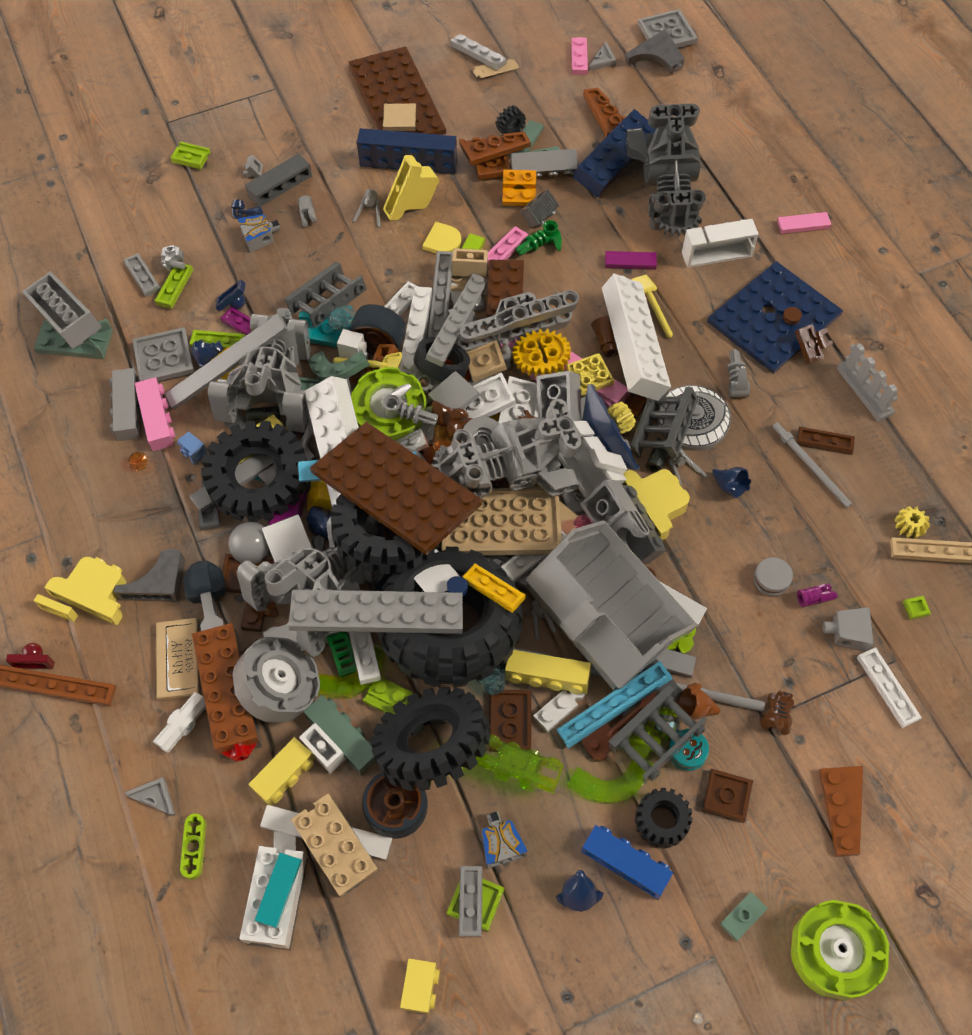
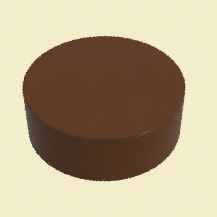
[783,307,802,325]

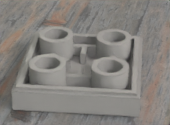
[428,371,480,409]

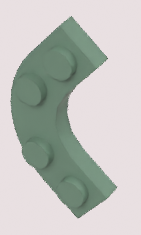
[308,351,370,381]

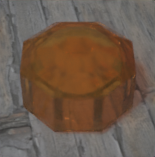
[128,451,148,471]

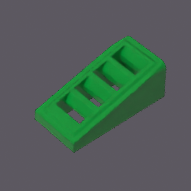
[327,631,358,678]

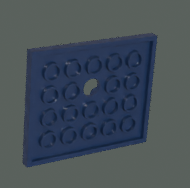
[707,261,843,374]

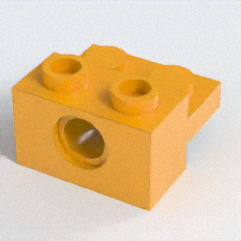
[502,170,536,206]

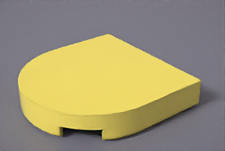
[423,222,461,254]

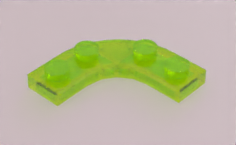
[318,644,386,699]
[567,759,654,804]

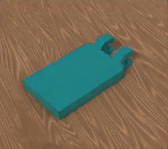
[299,311,353,348]

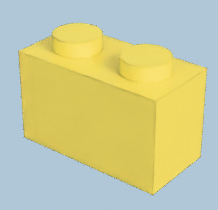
[400,959,440,1014]

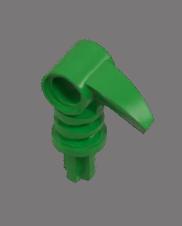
[516,220,562,256]

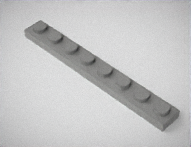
[425,273,488,367]

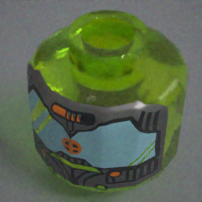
[652,708,681,740]

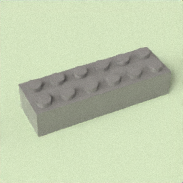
[22,271,102,349]

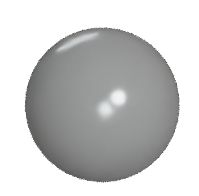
[228,522,271,564]

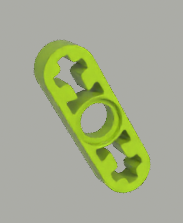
[180,813,206,880]

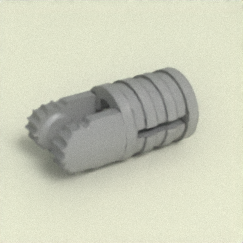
[297,196,317,227]

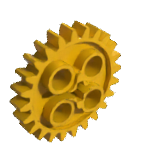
[512,329,571,378]

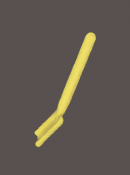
[631,275,673,338]
[333,352,402,369]

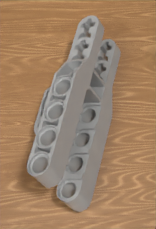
[457,290,579,352]

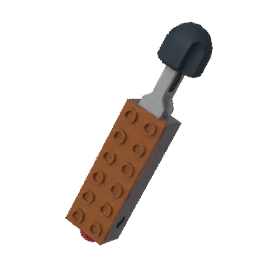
[184,561,262,762]

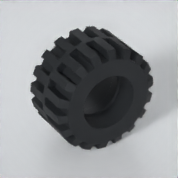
[635,788,693,848]

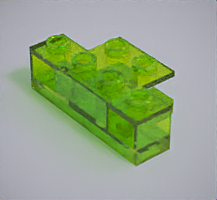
[476,734,564,794]

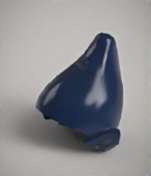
[191,339,223,368]
[712,467,751,498]
[556,870,604,912]

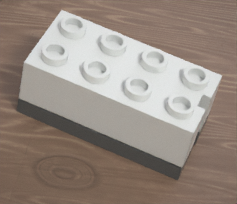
[240,846,308,950]

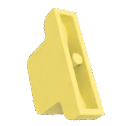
[383,155,439,220]
[622,469,690,540]
[44,557,126,625]

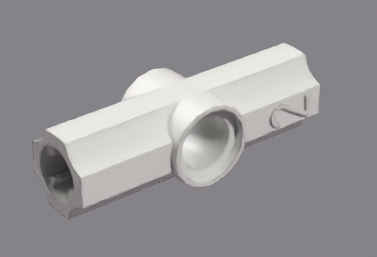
[153,692,206,753]

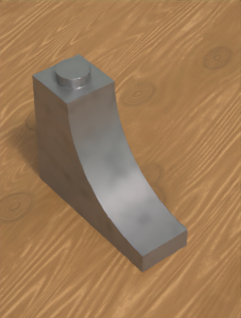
[625,29,684,74]
[114,549,185,602]

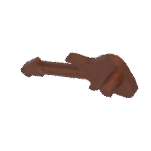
[582,690,657,762]

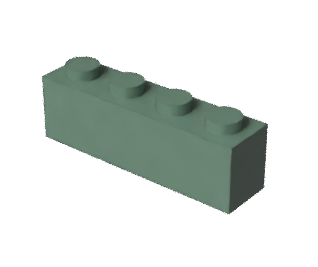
[304,695,376,776]

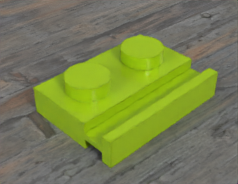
[171,141,211,169]
[363,676,413,714]

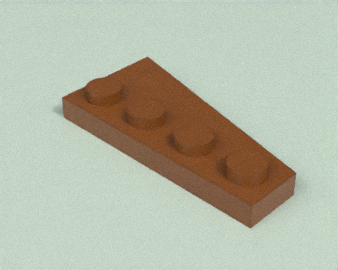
[583,88,626,137]
[819,766,863,857]

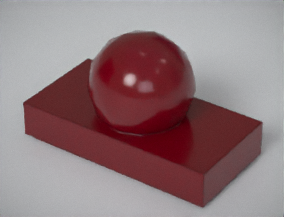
[6,642,55,669]

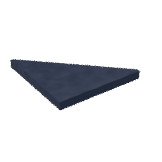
[582,384,640,470]

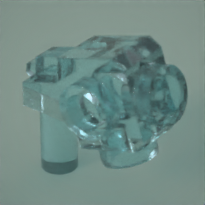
[328,305,356,331]
[480,665,506,695]

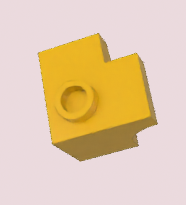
[307,481,332,511]

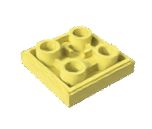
[566,353,615,396]

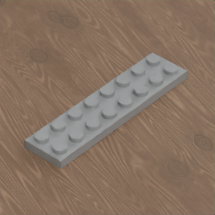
[289,590,463,634]

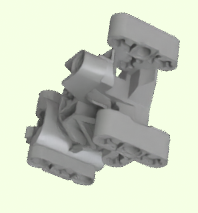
[208,308,311,433]
[432,399,581,499]
[237,518,384,657]

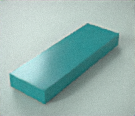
[254,853,302,928]

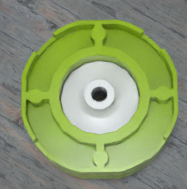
[351,367,426,440]
[791,900,889,1001]

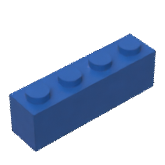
[581,825,674,900]

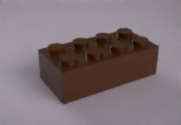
[487,259,524,328]

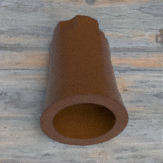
[591,316,618,357]

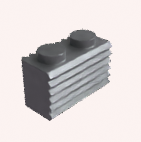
[520,189,559,227]

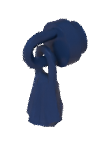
[231,199,264,219]

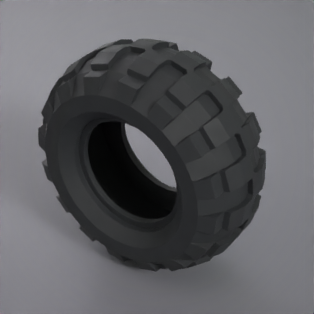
[378,546,522,688]

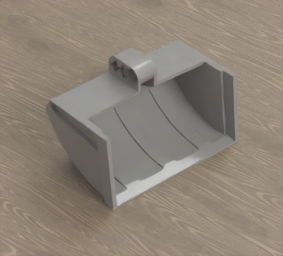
[525,520,698,691]

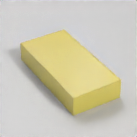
[33,594,78,622]

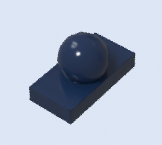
[215,279,246,312]

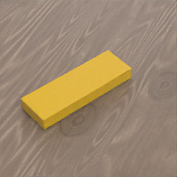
[463,564,525,613]

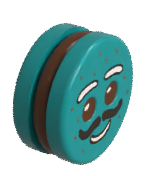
[668,729,709,771]

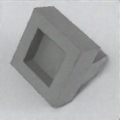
[243,155,263,178]

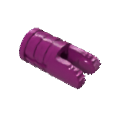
[797,584,838,607]

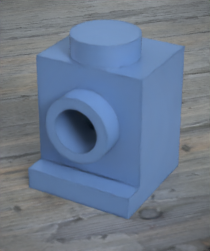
[177,431,208,465]

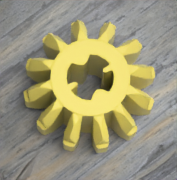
[607,402,636,434]
[895,506,930,539]

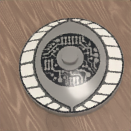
[657,385,731,451]

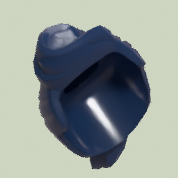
[306,506,331,540]

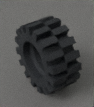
[495,105,526,135]

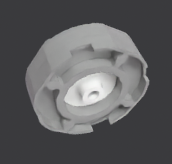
[232,637,320,722]

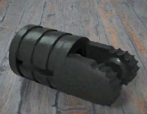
[246,406,280,424]
[646,437,668,473]

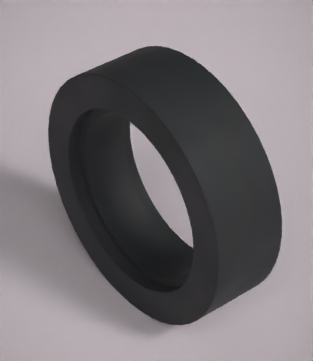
[413,337,470,382]

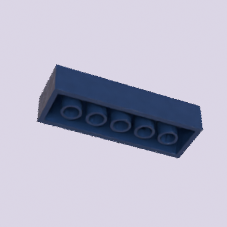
[573,109,656,198]
[356,128,458,174]

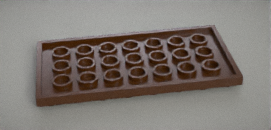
[348,46,446,135]
[310,422,482,555]

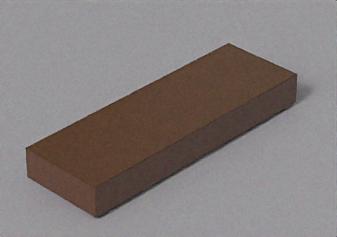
[796,426,855,455]

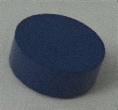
[447,576,468,597]

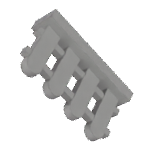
[836,343,898,422]

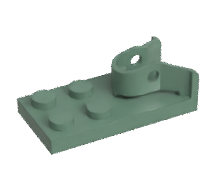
[34,318,113,359]

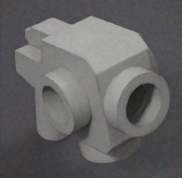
[161,245,185,270]

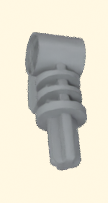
[727,349,750,397]
[383,384,438,425]

